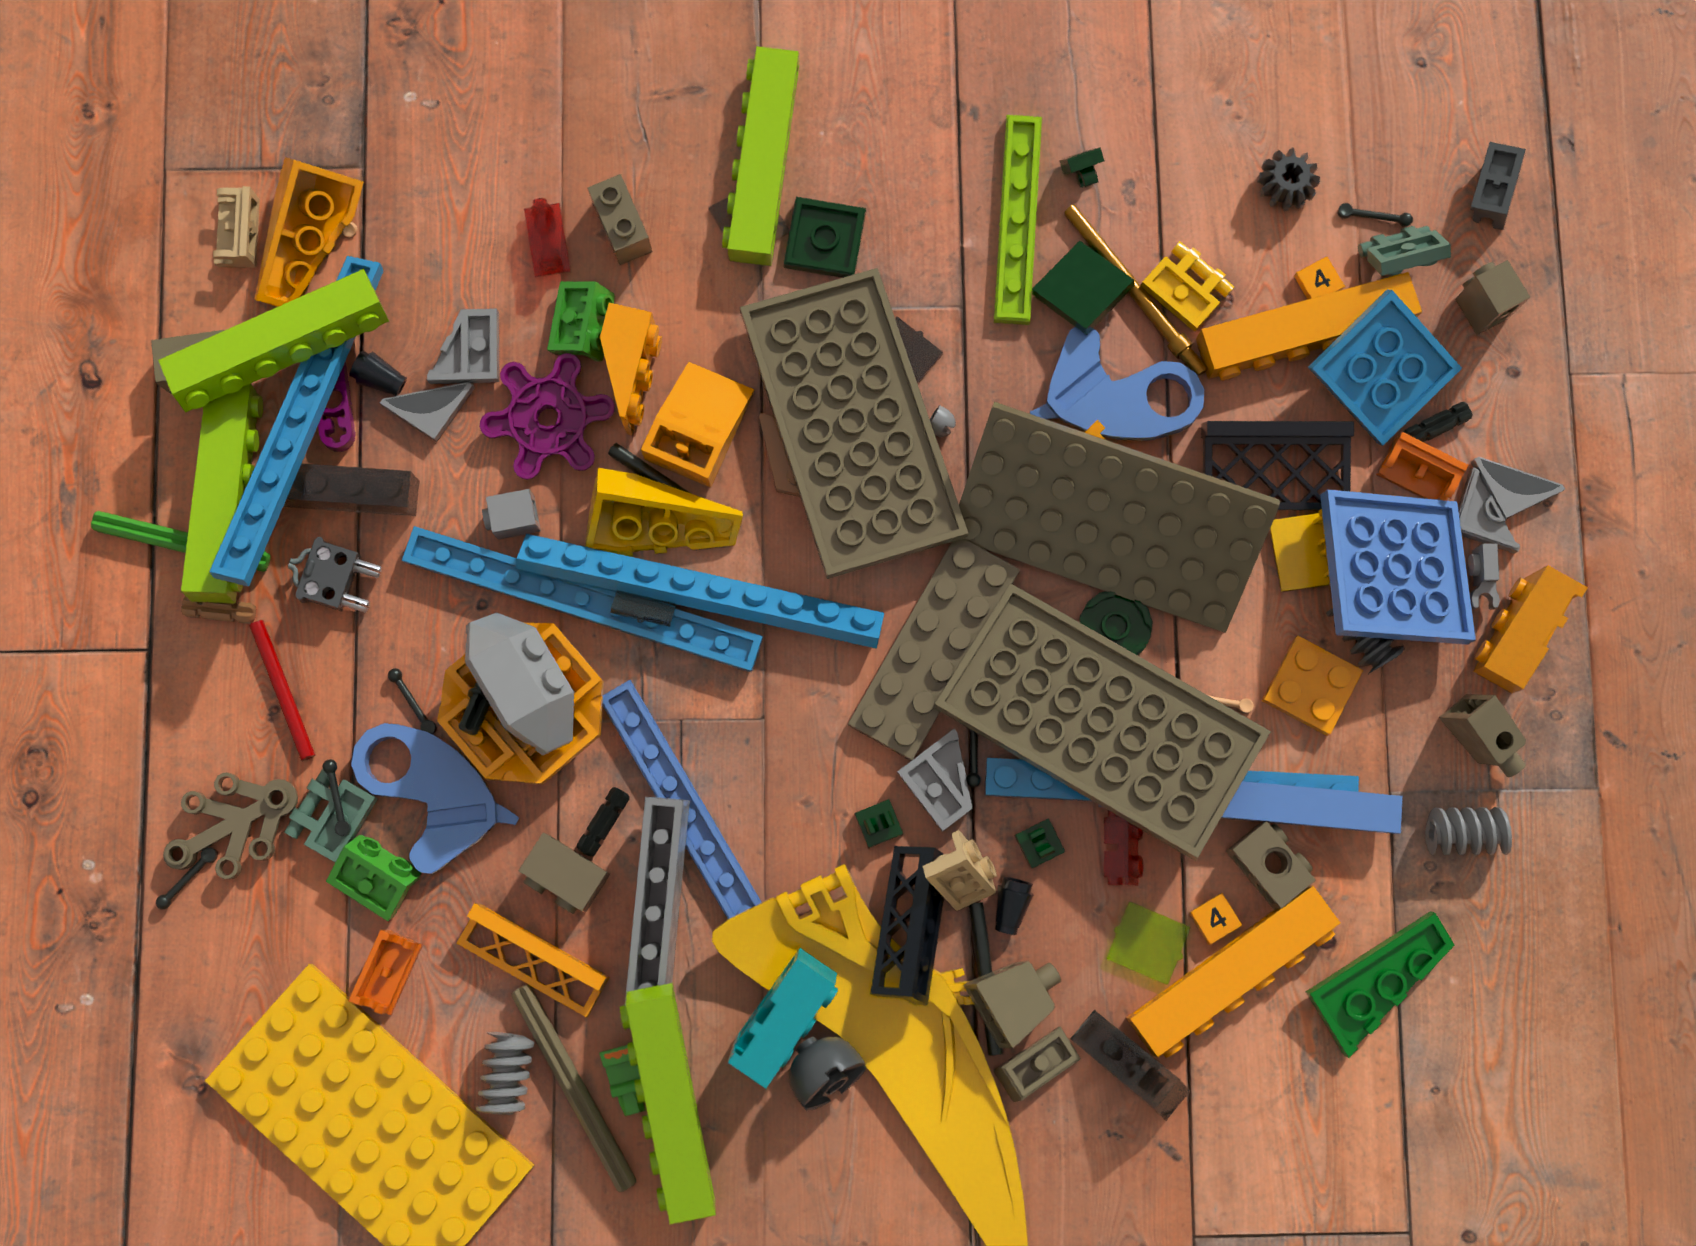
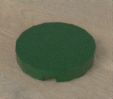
[1079,591,1153,655]

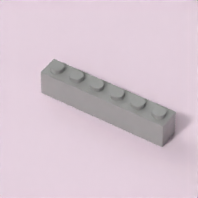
[625,797,690,1029]

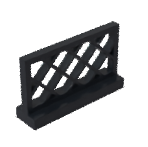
[1201,421,1354,510]

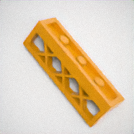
[456,903,610,1018]

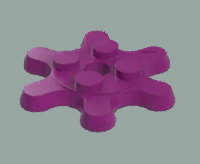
[480,353,615,480]

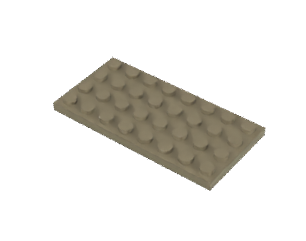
[740,268,968,579]
[959,402,1280,633]
[934,583,1271,861]

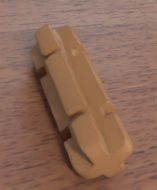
[181,597,256,624]

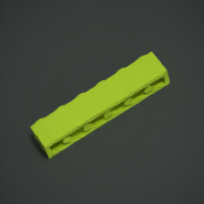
[722,46,799,266]
[158,269,389,413]
[181,384,263,603]
[620,983,716,1224]

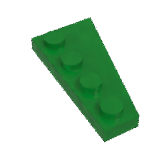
[1305,911,1455,1058]

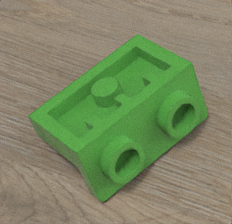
[547,281,615,361]
[326,835,421,922]

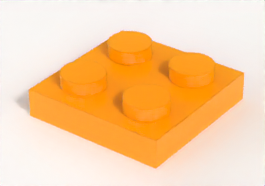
[1262,635,1363,736]

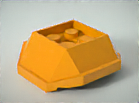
[437,622,604,785]

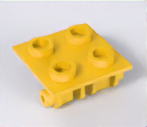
[1270,509,1330,592]

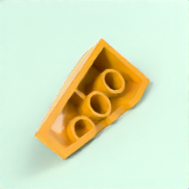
[254,157,364,307]

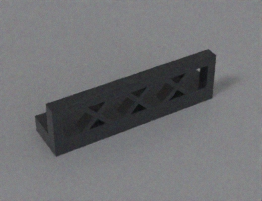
[870,846,944,1006]

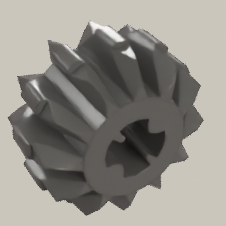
[1257,147,1320,212]

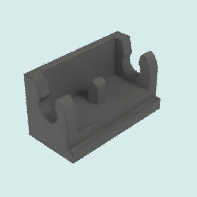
[1470,142,1526,230]

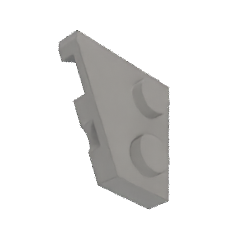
[427,309,499,384]
[897,729,973,832]

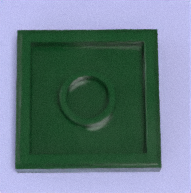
[784,197,866,278]
[1032,241,1134,335]

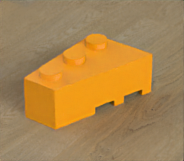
[1473,565,1588,693]

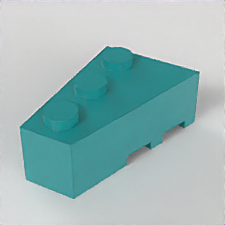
[728,948,838,1089]

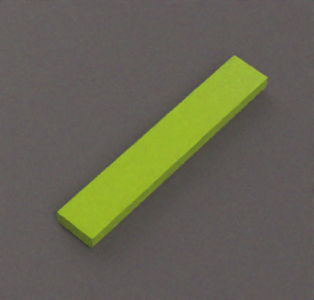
[993,115,1042,325]

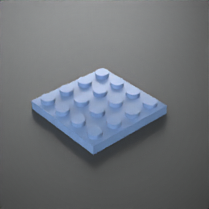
[1320,489,1476,645]

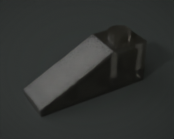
[1070,1010,1190,1120]

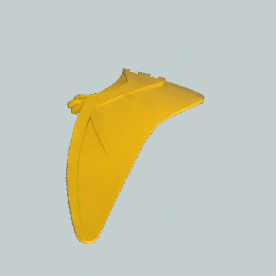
[712,864,1028,1246]

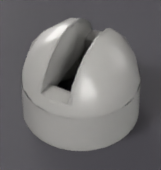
[930,405,956,437]

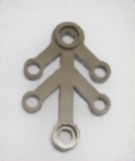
[163,773,298,879]

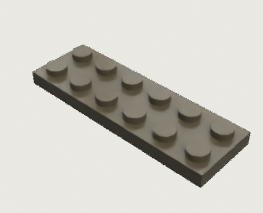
[848,538,1020,761]

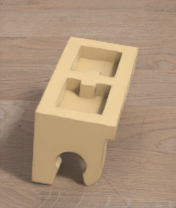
[213,187,260,267]

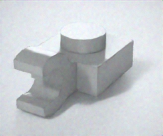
[1467,544,1500,610]

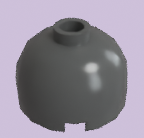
[789,1037,866,1111]

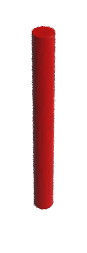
[249,620,315,761]

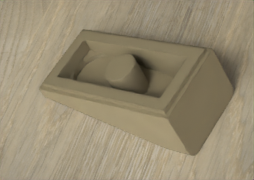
[994,1027,1081,1102]

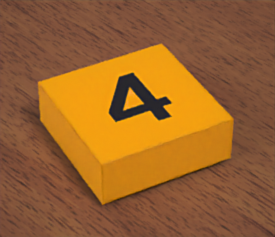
[1294,256,1345,300]
[1189,893,1242,945]

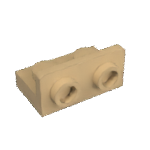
[923,830,997,911]

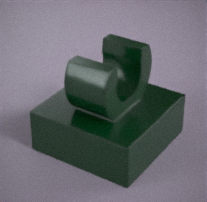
[1059,147,1105,188]
[855,799,903,848]
[1014,818,1065,869]

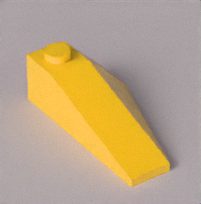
[585,468,743,556]

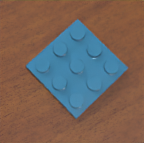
[1308,289,1462,445]

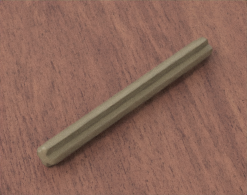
[512,985,636,1192]

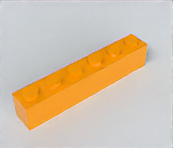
[1195,272,1422,381]
[1126,886,1341,1058]

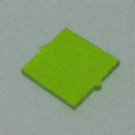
[1106,901,1191,985]

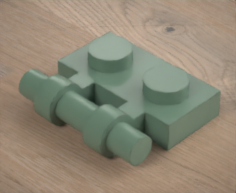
[1358,226,1451,276]
[284,768,378,862]

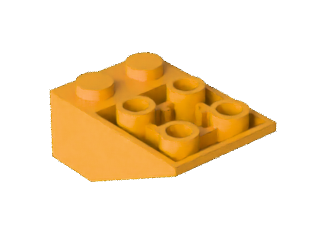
[600,303,662,435]
[641,362,755,488]

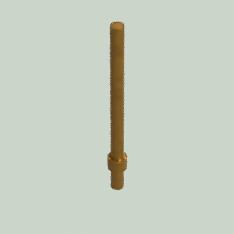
[1064,204,1208,377]

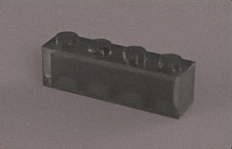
[283,463,420,516]

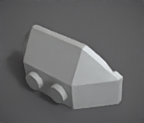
[465,613,574,755]

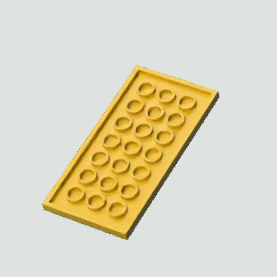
[205,964,535,1246]

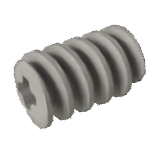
[1425,807,1512,855]
[476,1032,534,1115]

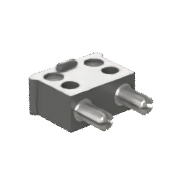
[288,537,381,613]

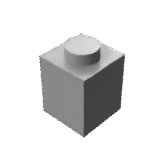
[482,489,541,540]

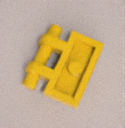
[1141,241,1235,332]

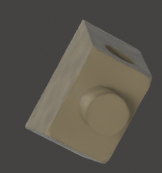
[1439,694,1526,777]
[963,961,1061,1048]

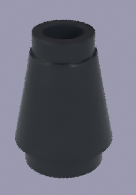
[349,350,407,396]
[995,877,1034,935]

